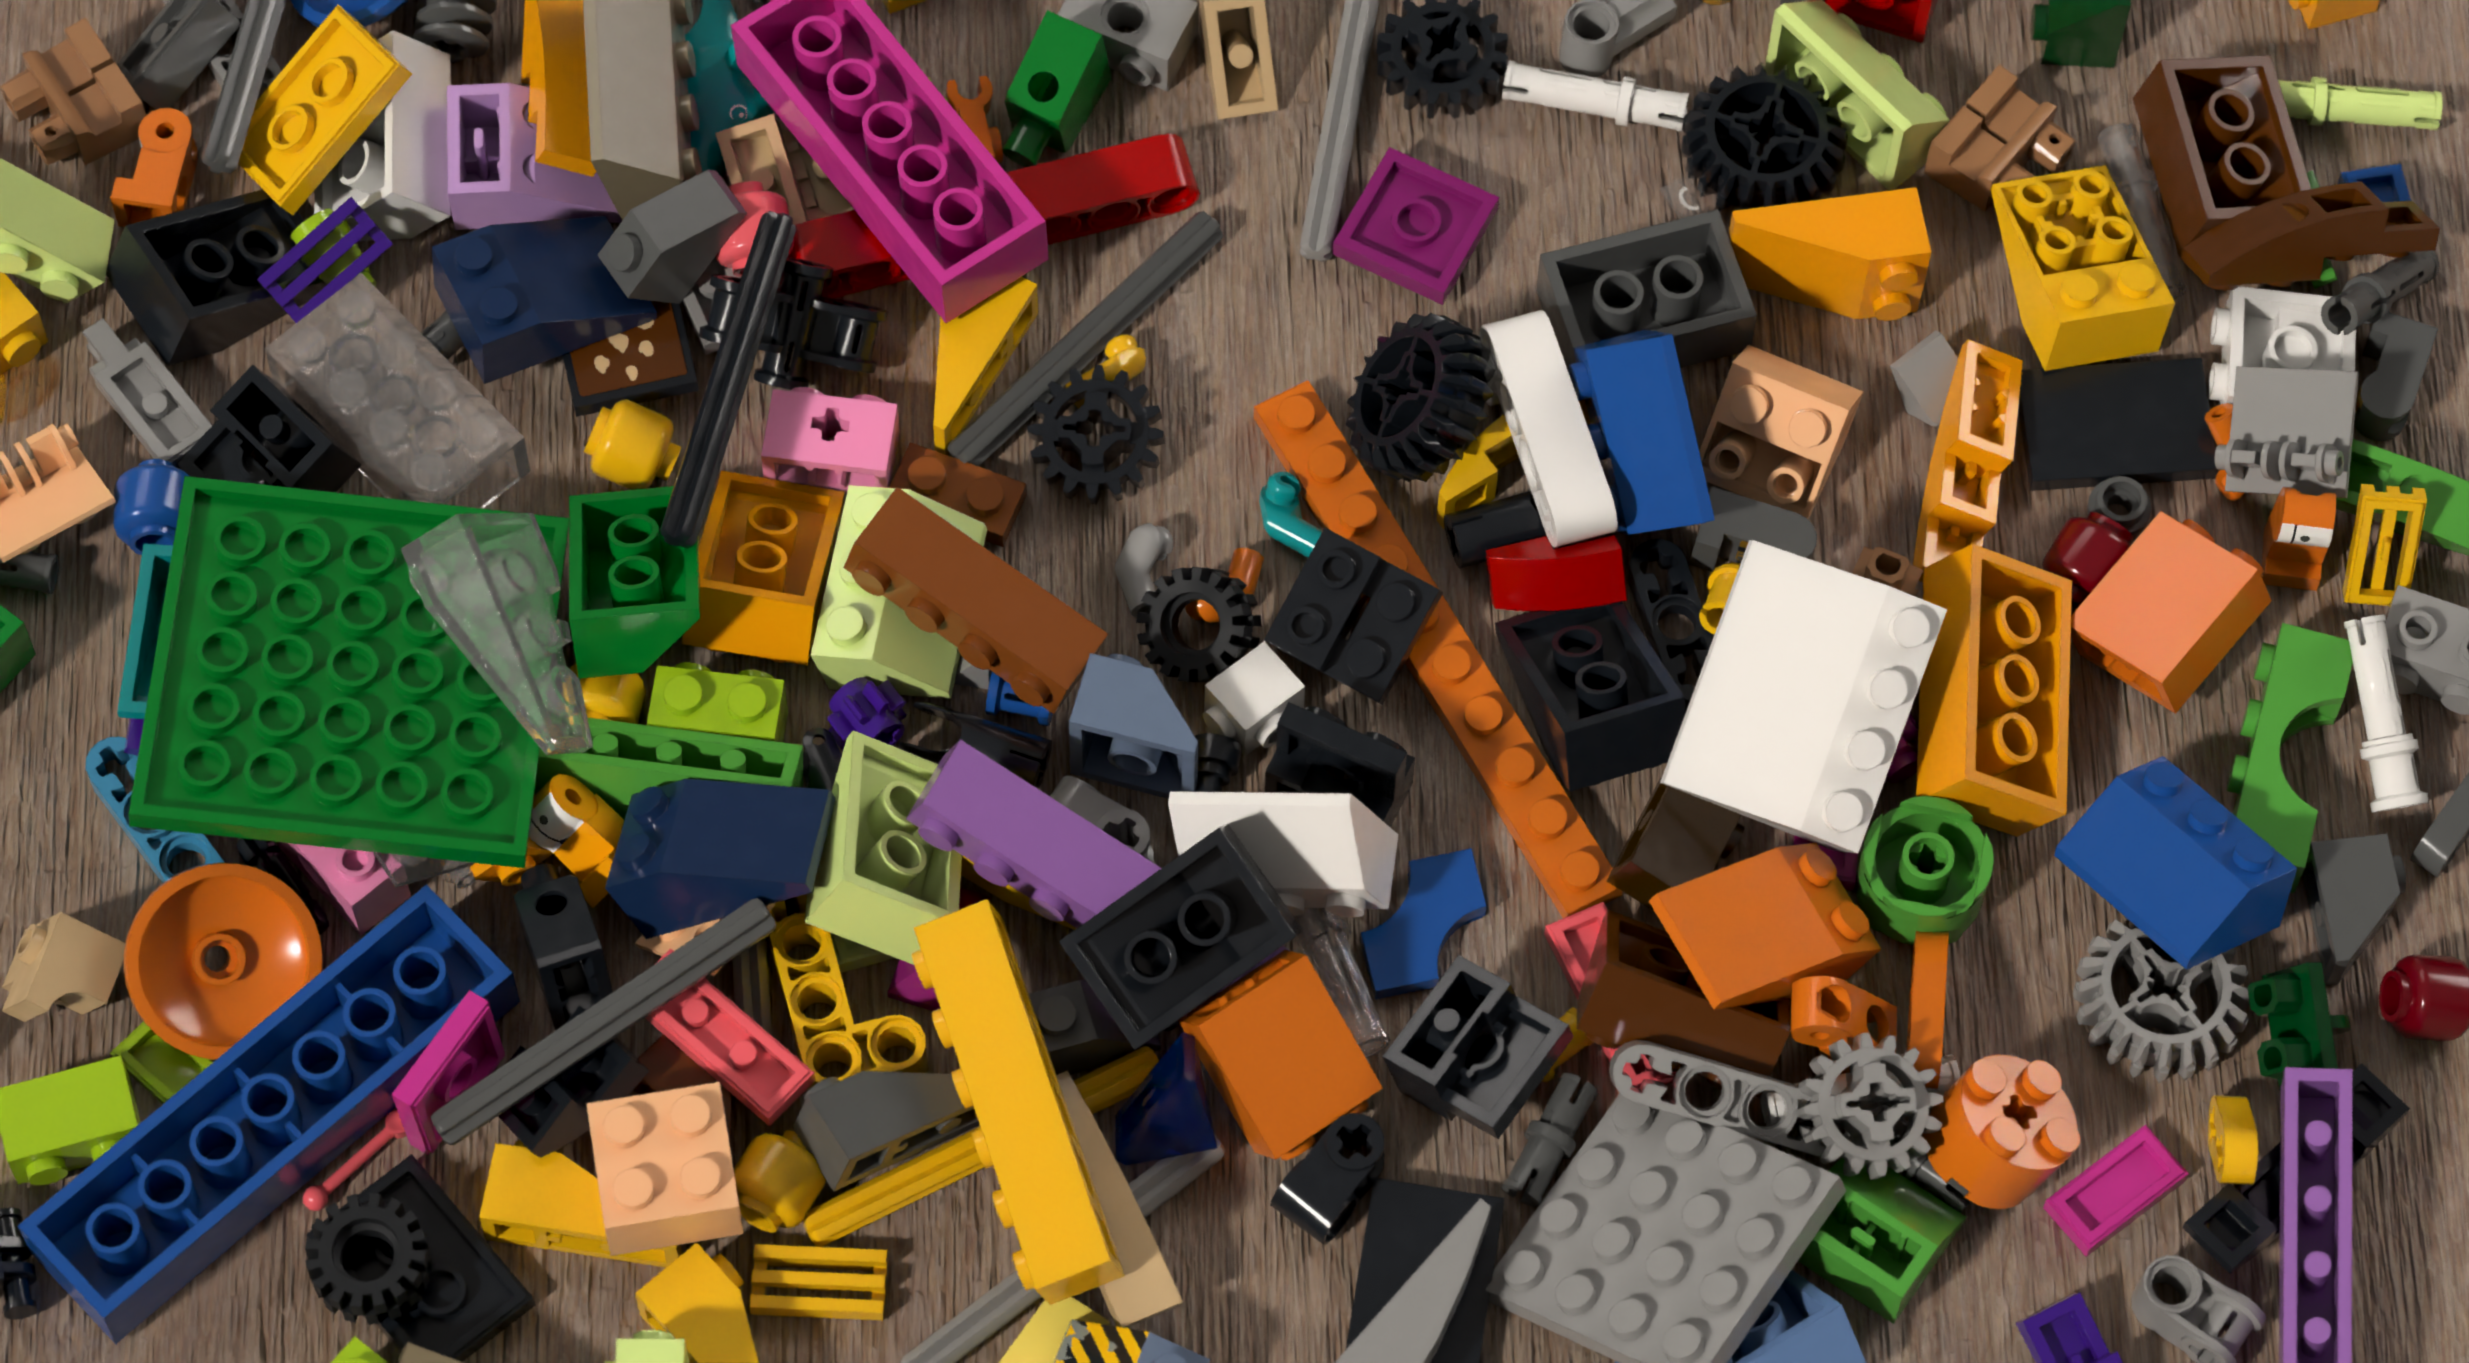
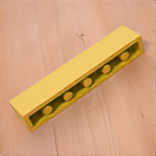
[912,899,1125,1305]

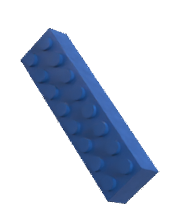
[18,884,520,1345]

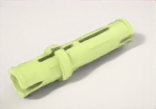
[2278,77,2443,131]

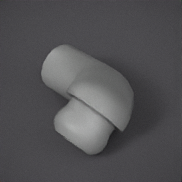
[1115,523,1173,617]

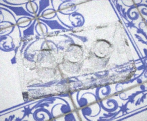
[264,273,531,509]

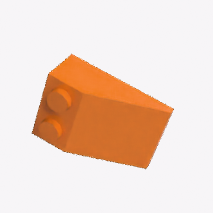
[1649,843,1881,1010]

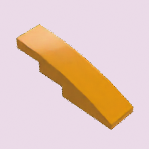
[521,0,597,177]
[1913,339,2023,583]

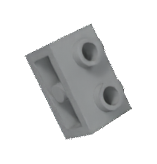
[2385,585,2469,715]

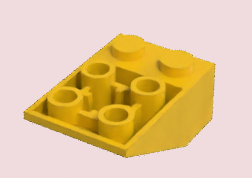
[1991,165,2175,371]

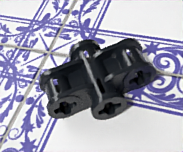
[699,257,888,390]

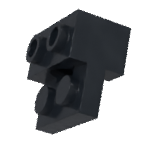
[177,364,362,492]
[1264,528,1443,705]
[1264,702,1415,828]
[1382,955,1574,1139]

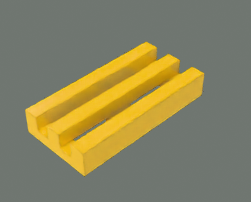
[2342,484,2427,606]
[749,1244,888,1321]

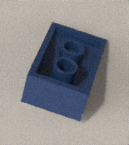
[432,216,657,384]
[605,779,836,939]

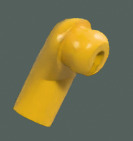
[1065,334,1146,409]

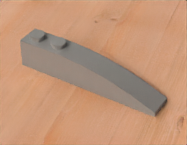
[1335,1198,1491,1363]

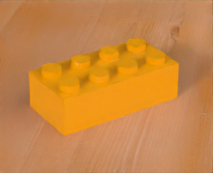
[1916,543,2072,837]

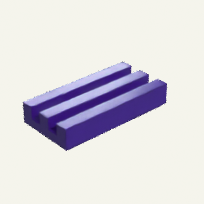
[257,197,394,327]

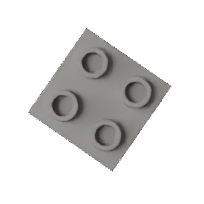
[2214,366,2359,498]

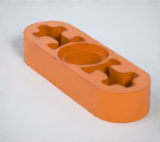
[1906,931,1949,1089]

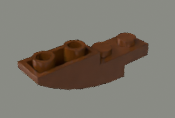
[2181,182,2440,291]

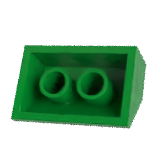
[569,486,700,679]

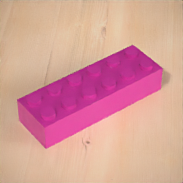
[731,0,1049,323]

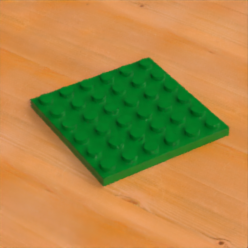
[128,476,569,868]

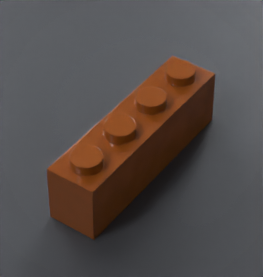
[843,487,1108,714]

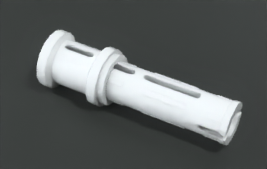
[2344,614,2429,813]

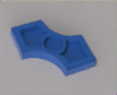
[1360,848,1487,1000]

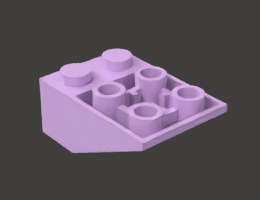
[447,83,622,230]

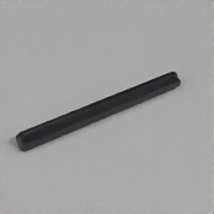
[660,211,796,548]

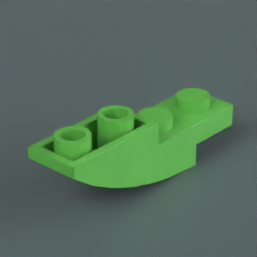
[2336,439,2469,556]

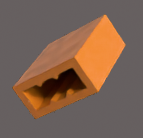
[2071,511,2272,714]
[1178,950,1383,1160]

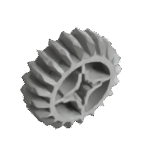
[2073,919,2250,1083]

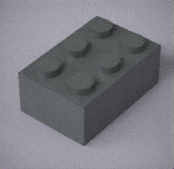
[1536,209,1757,372]

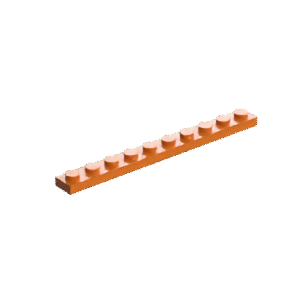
[1253,380,1623,918]

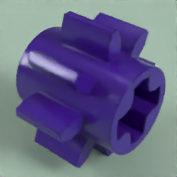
[827,677,907,751]

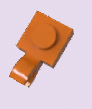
[945,75,1003,163]

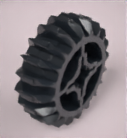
[1681,62,1848,212]
[1345,313,1496,482]

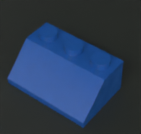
[1569,330,1715,535]
[2054,756,2297,970]

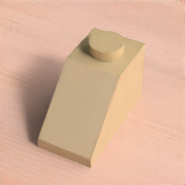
[1196,0,1278,120]

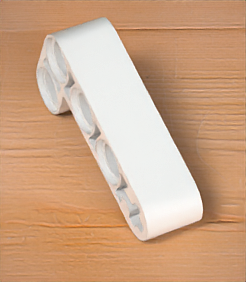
[1479,310,1618,548]

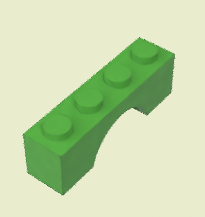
[2226,623,2353,893]

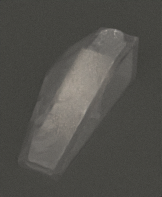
[401,513,593,755]

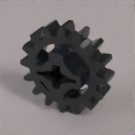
[1376,0,1508,119]
[1027,365,1165,504]

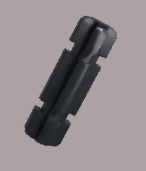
[237,838,329,935]

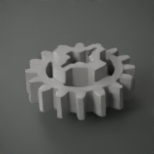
[1796,1032,1944,1180]

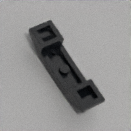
[2182,1063,2410,1274]

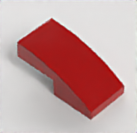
[1486,535,1627,611]

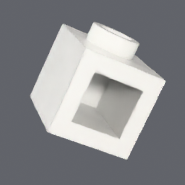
[1203,641,1305,757]

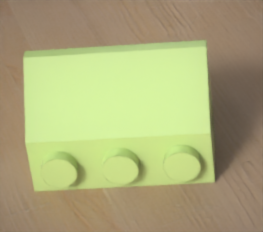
[1765,0,1950,191]
[811,485,987,699]

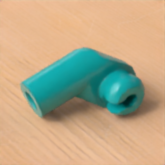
[1259,472,1323,558]

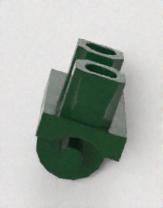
[2247,962,2351,1091]

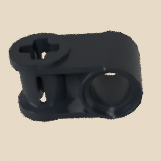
[1270,1113,1385,1245]

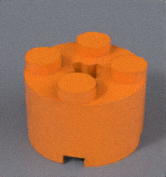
[1922,1054,2081,1209]

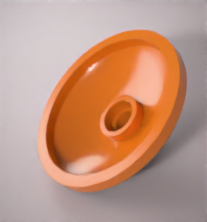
[124,862,322,1060]

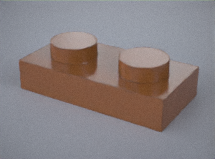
[889,442,1027,547]

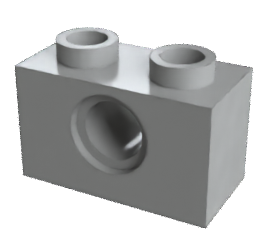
[1057,0,1198,91]

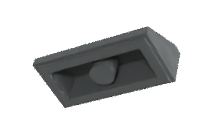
[117,0,240,110]

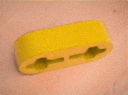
[2208,1095,2258,1185]

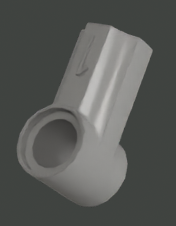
[1559,0,1677,77]

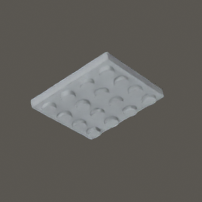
[1485,1086,1846,1363]

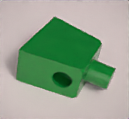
[1003,10,1112,167]

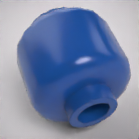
[113,459,189,555]

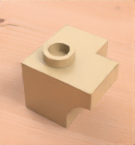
[2,912,126,1022]

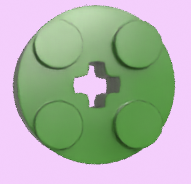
[1855,796,1994,945]

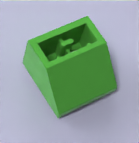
[1798,1158,1966,1324]

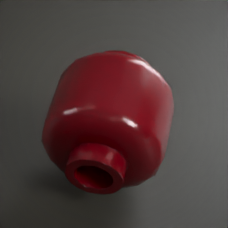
[2042,512,2133,609]
[2379,955,2469,1041]

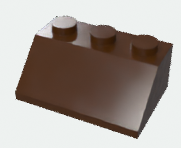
[2133,55,2311,257]
[1576,909,1791,1098]

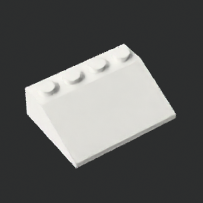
[1660,540,1947,853]

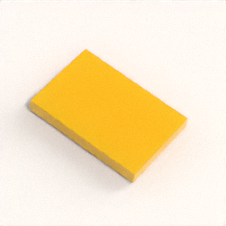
[238,5,412,215]

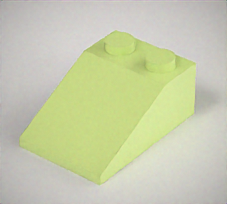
[805,730,962,965]

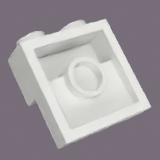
[2208,286,2356,405]

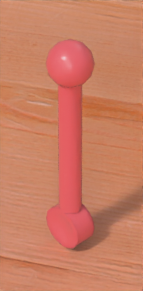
[302,1110,407,1211]

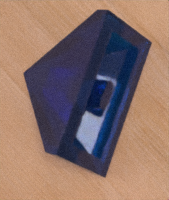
[1115,1032,1218,1165]

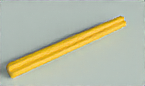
[803,1046,1163,1247]

